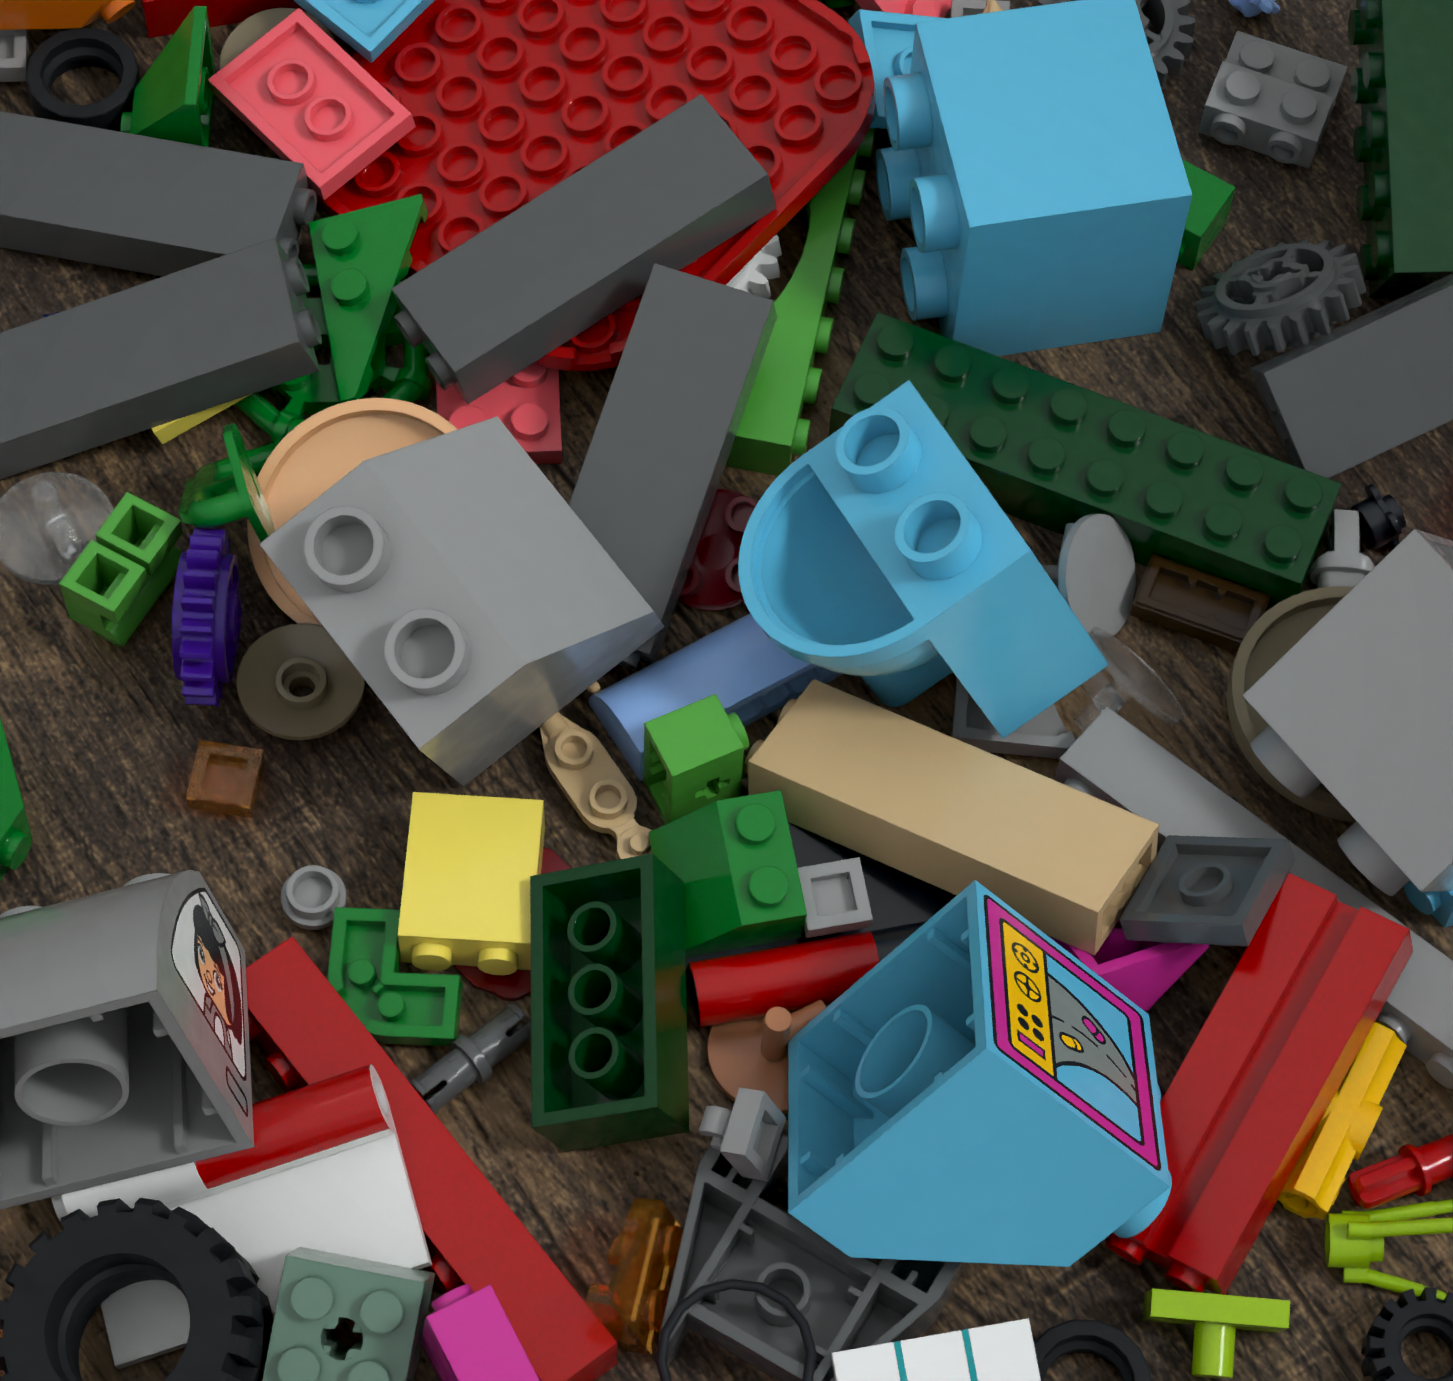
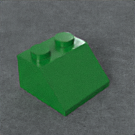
[648,790,807,957]

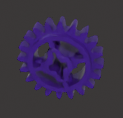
[171,528,242,706]

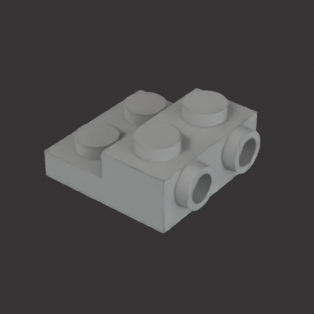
[1198,31,1348,169]

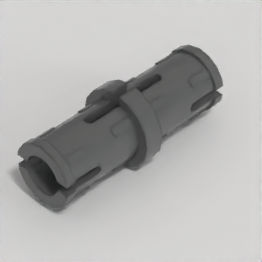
[409,1003,531,1115]

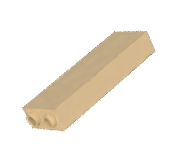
[744,679,1159,956]

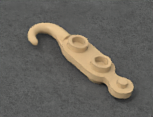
[539,681,652,860]

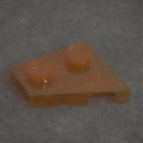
[585,1198,683,1354]

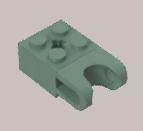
[262,1247,435,1381]

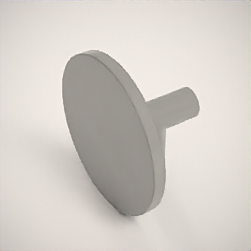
[1042,514,1136,640]

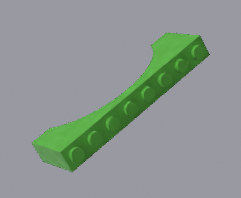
[725,128,877,476]

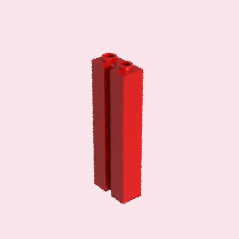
[1105,873,1414,1295]

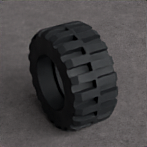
[0,1198,273,1381]

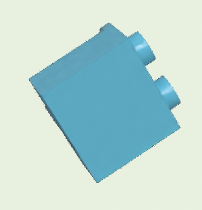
[738,380,1109,739]

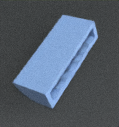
[588,613,843,781]

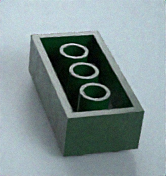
[530,853,689,1152]

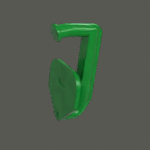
[179,423,285,542]

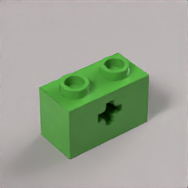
[643,694,749,824]

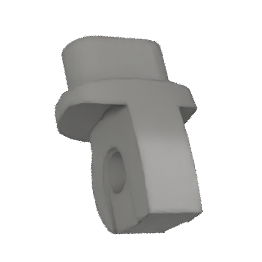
[1310,509,1375,588]

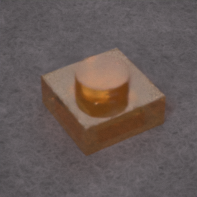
[186,740,265,818]

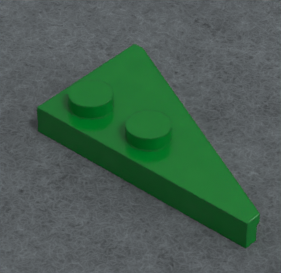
[308,194,428,403]

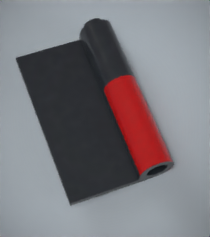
[685,824,957,1028]

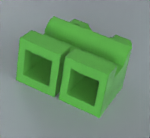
[59,492,183,647]

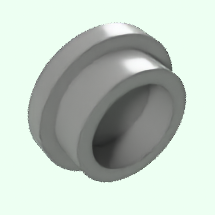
[281,865,347,930]

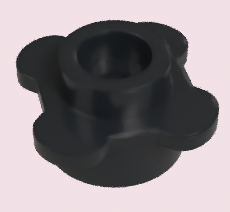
[1351,484,1406,550]

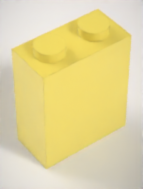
[398,792,545,975]

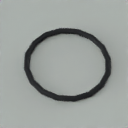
[656,1279,816,1381]

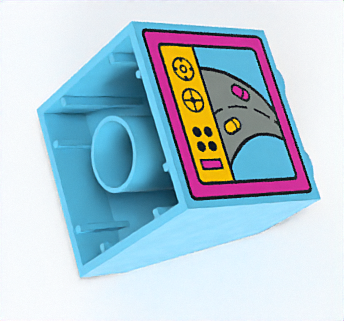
[788,880,1172,1267]

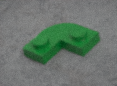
[328,907,463,1046]

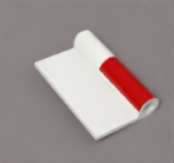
[51,1064,432,1369]

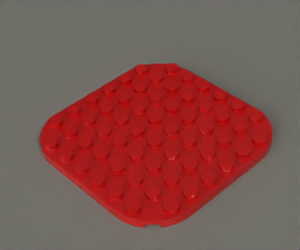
[316,0,876,371]

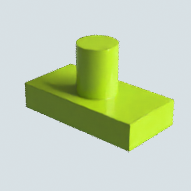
[1143,1288,1290,1379]

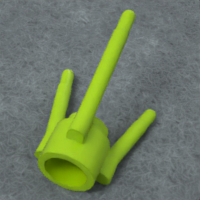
[1324,1199,1453,1300]

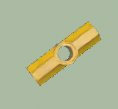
[1278,1022,1407,1220]

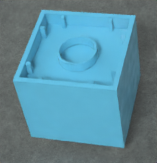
[875,0,1192,356]

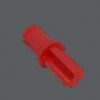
[1347,1133,1453,1209]

